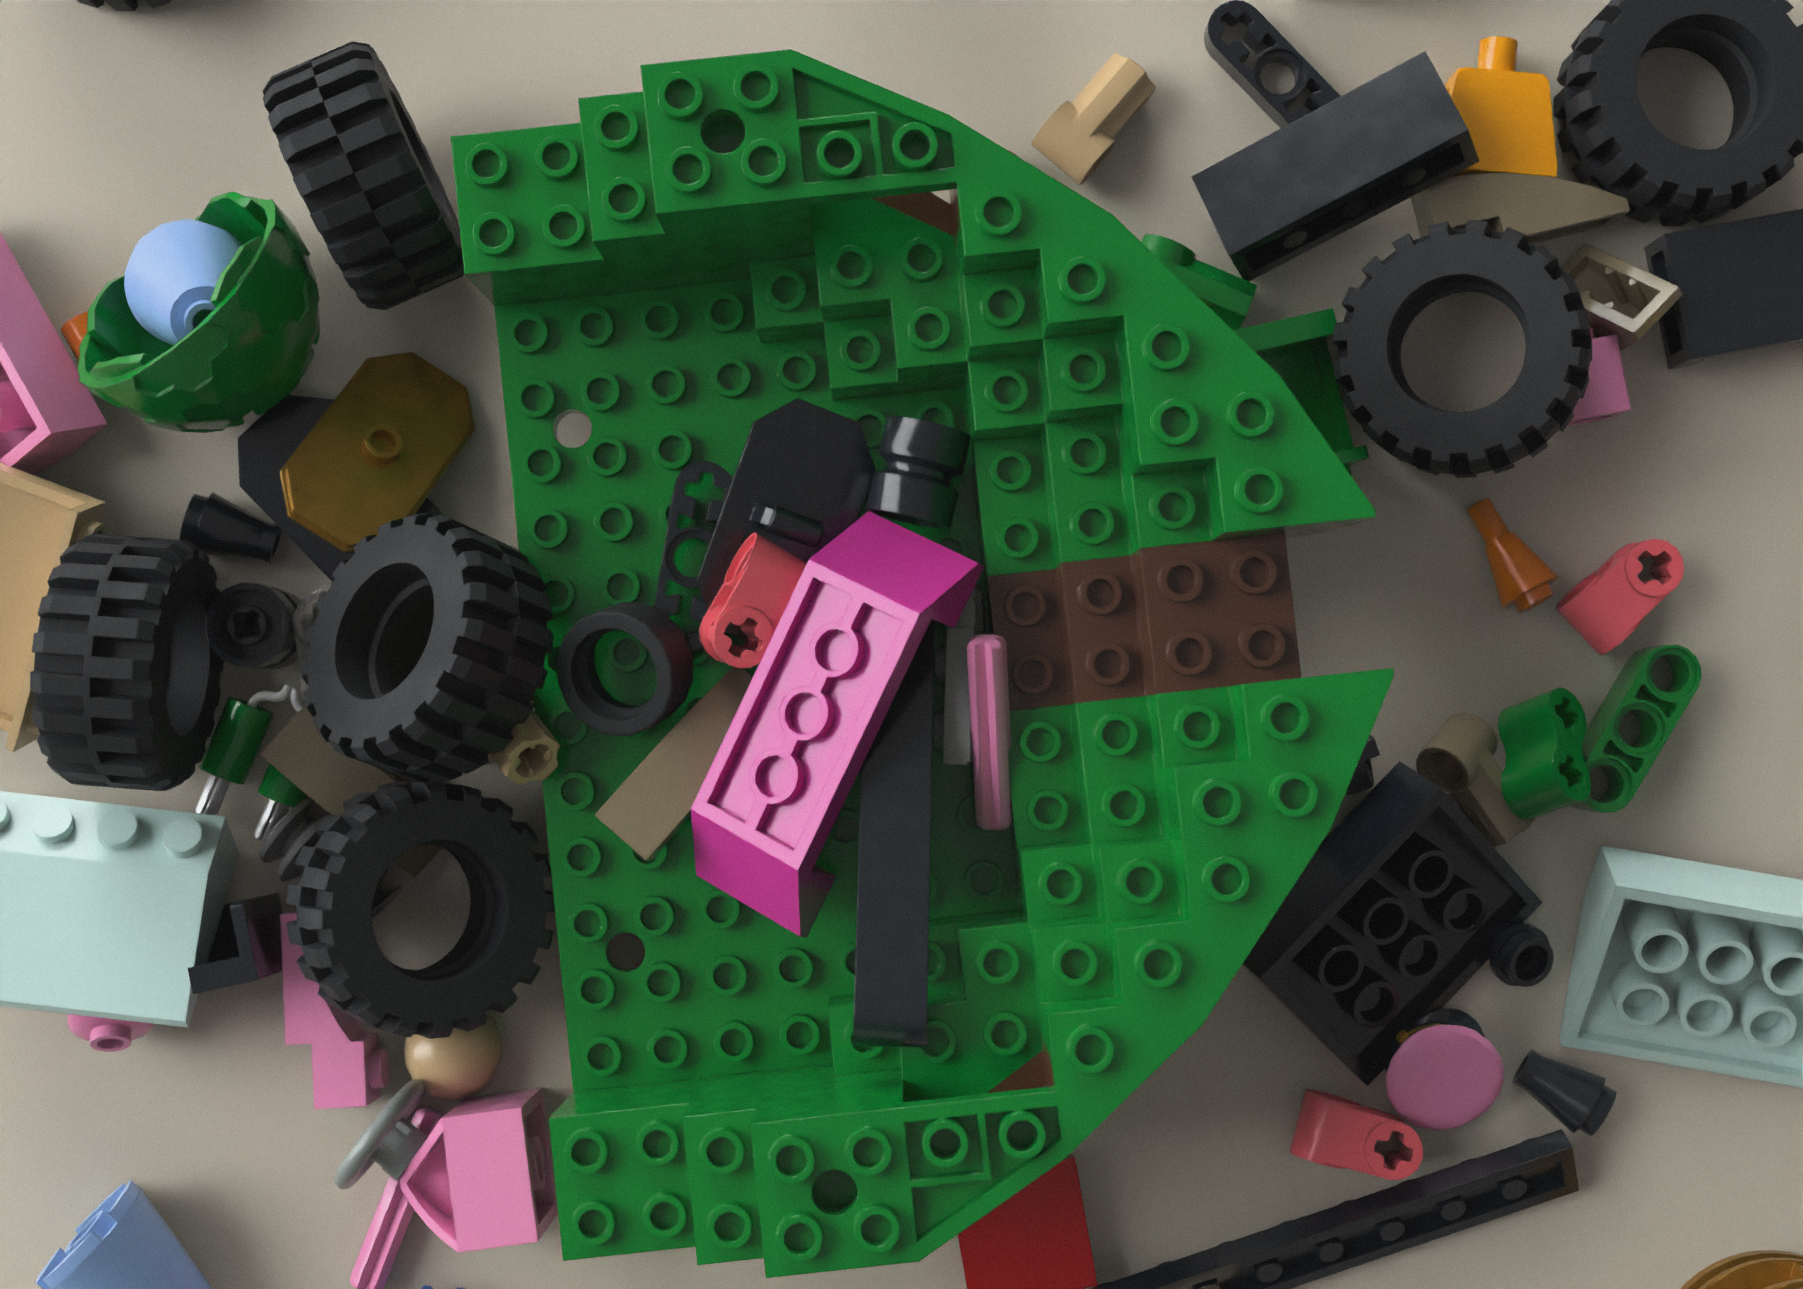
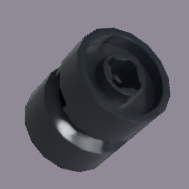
[866,416,971,530]
[205,583,312,669]

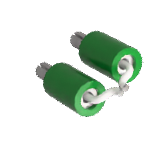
[195,684,308,842]

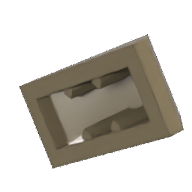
[1561,243,1683,351]

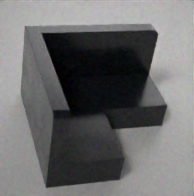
[188,892,283,994]

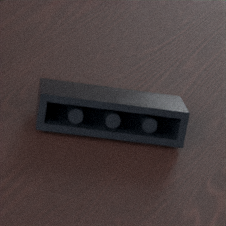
[1191,51,1479,281]

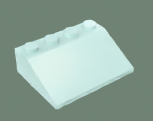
[0,791,239,1028]
[1559,845,1803,1088]

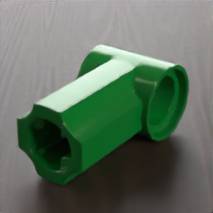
[1141,234,1257,330]

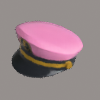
[1385,1009,1504,1130]

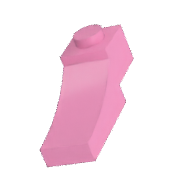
[280,910,390,1109]

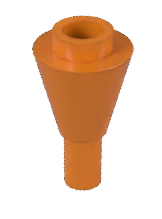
[1467,498,1559,613]

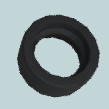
[557,602,693,737]

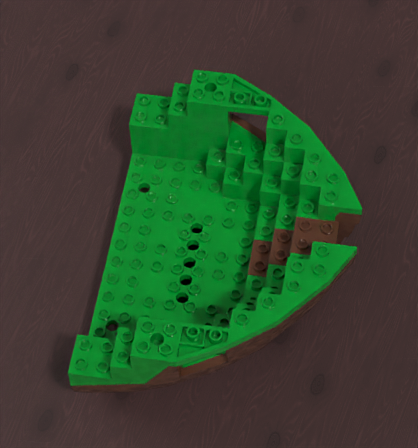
[450,49,1394,1278]

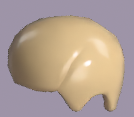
[404,1013,502,1102]

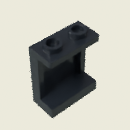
[1644,209,1803,370]

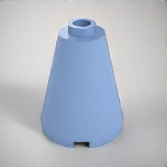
[124,219,242,345]
[35,1180,213,1289]

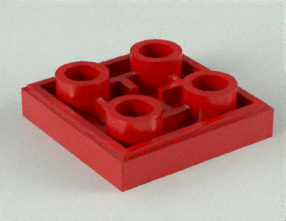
[958,1153,1098,1289]

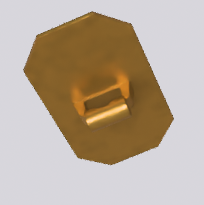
[280,352,475,553]

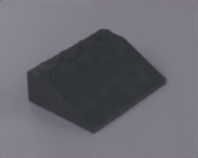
[1242,761,1542,1086]

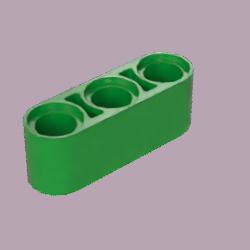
[1571,644,1701,813]

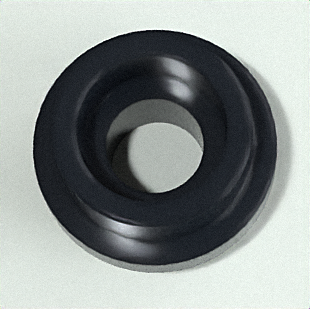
[1489,923,1554,987]

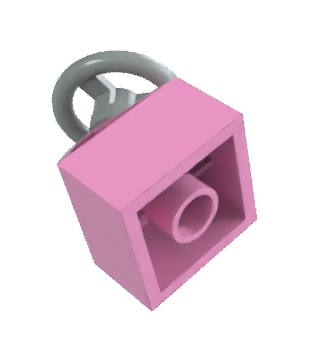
[334,1079,558,1253]

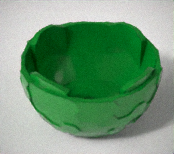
[78,192,320,433]

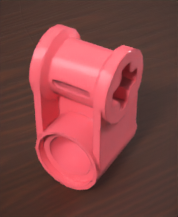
[699,532,807,668]
[1555,539,1684,656]
[1290,1089,1423,1180]

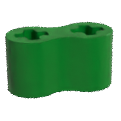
[1497,687,1591,820]

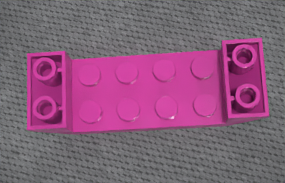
[691,511,984,938]

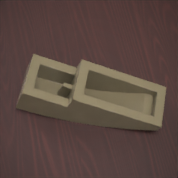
[1411,173,1630,244]
[595,666,753,860]
[260,705,442,878]

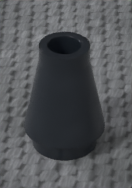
[179,493,282,563]
[1512,1050,1617,1136]

